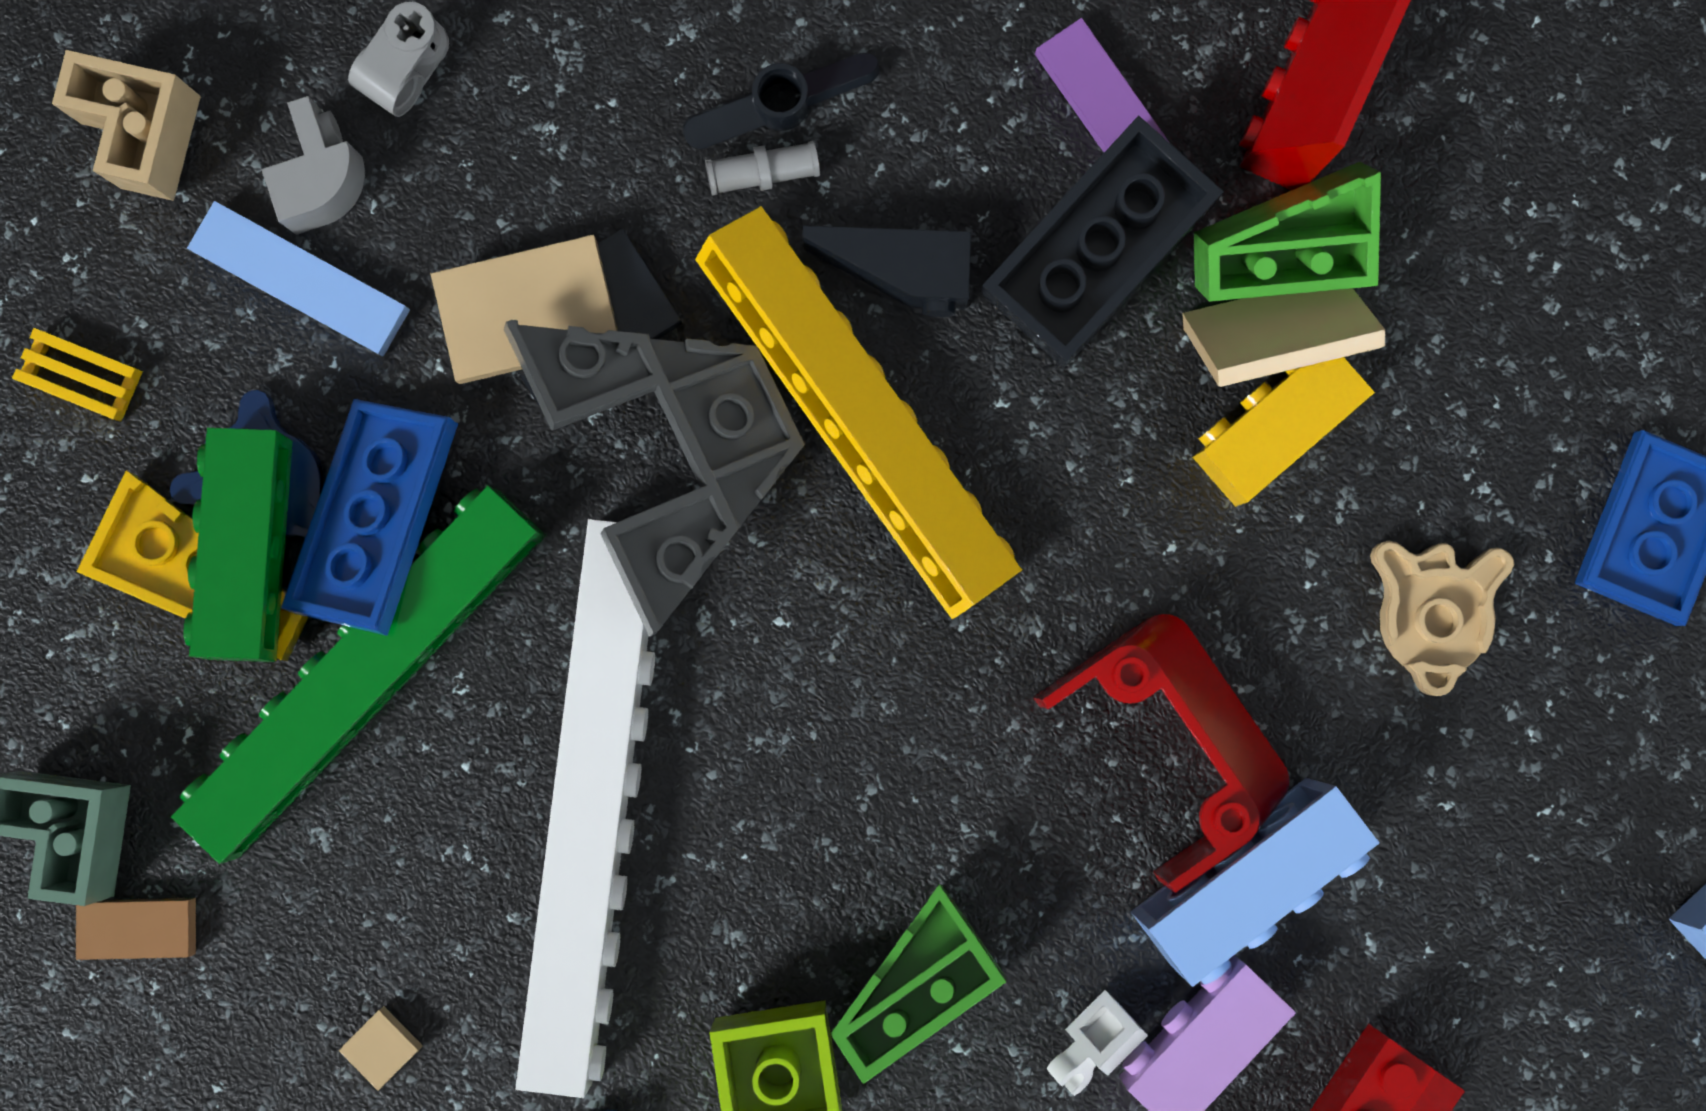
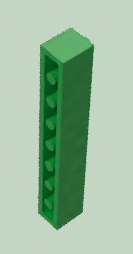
[171,485,546,864]

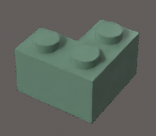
[0,771,131,906]

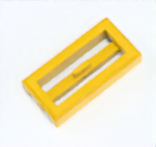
[12,328,143,422]

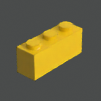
[1192,357,1375,507]

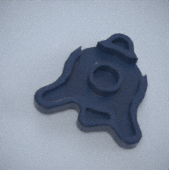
[170,390,323,537]

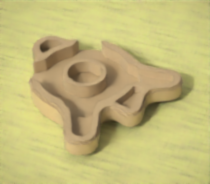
[1370,541,1514,696]

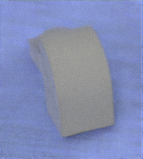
[261,96,365,235]

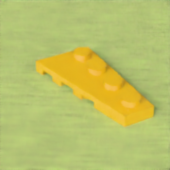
[76,470,308,662]

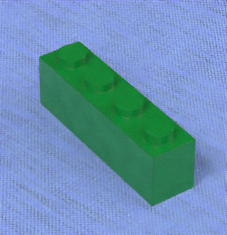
[183,428,293,662]

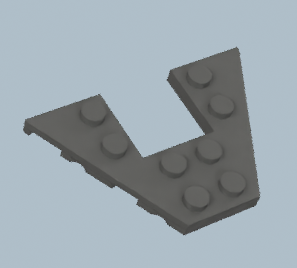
[504,320,805,637]

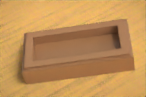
[76,898,196,960]

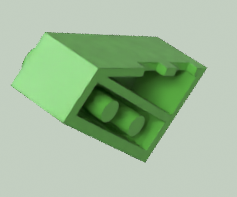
[1194,162,1381,302]
[830,884,1007,1084]

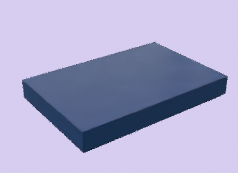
[1574,430,1706,626]

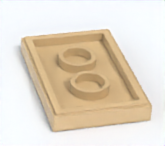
[430,235,618,384]
[1183,288,1385,387]

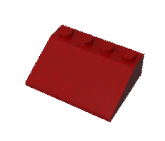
[1239,0,1411,191]

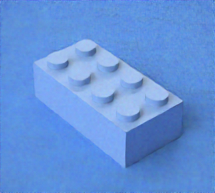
[1131,778,1379,987]

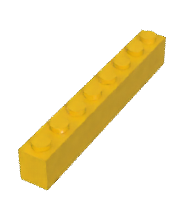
[695,206,1022,619]

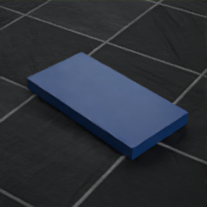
[281,399,458,636]

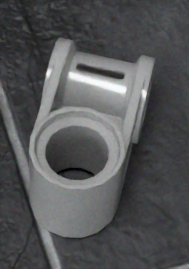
[348,2,449,117]

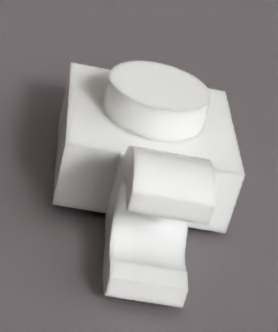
[1047,990,1148,1096]

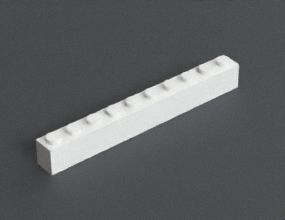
[515,519,655,1098]

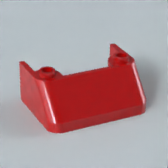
[1033,614,1290,893]

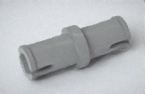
[705,141,820,196]

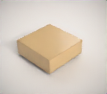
[339,1006,423,1091]

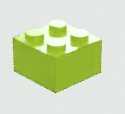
[709,1000,843,1111]

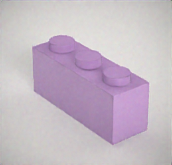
[1119,955,1296,1111]

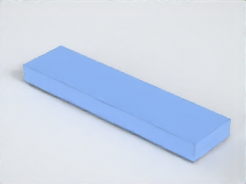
[187,201,410,357]

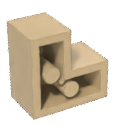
[52,50,201,201]

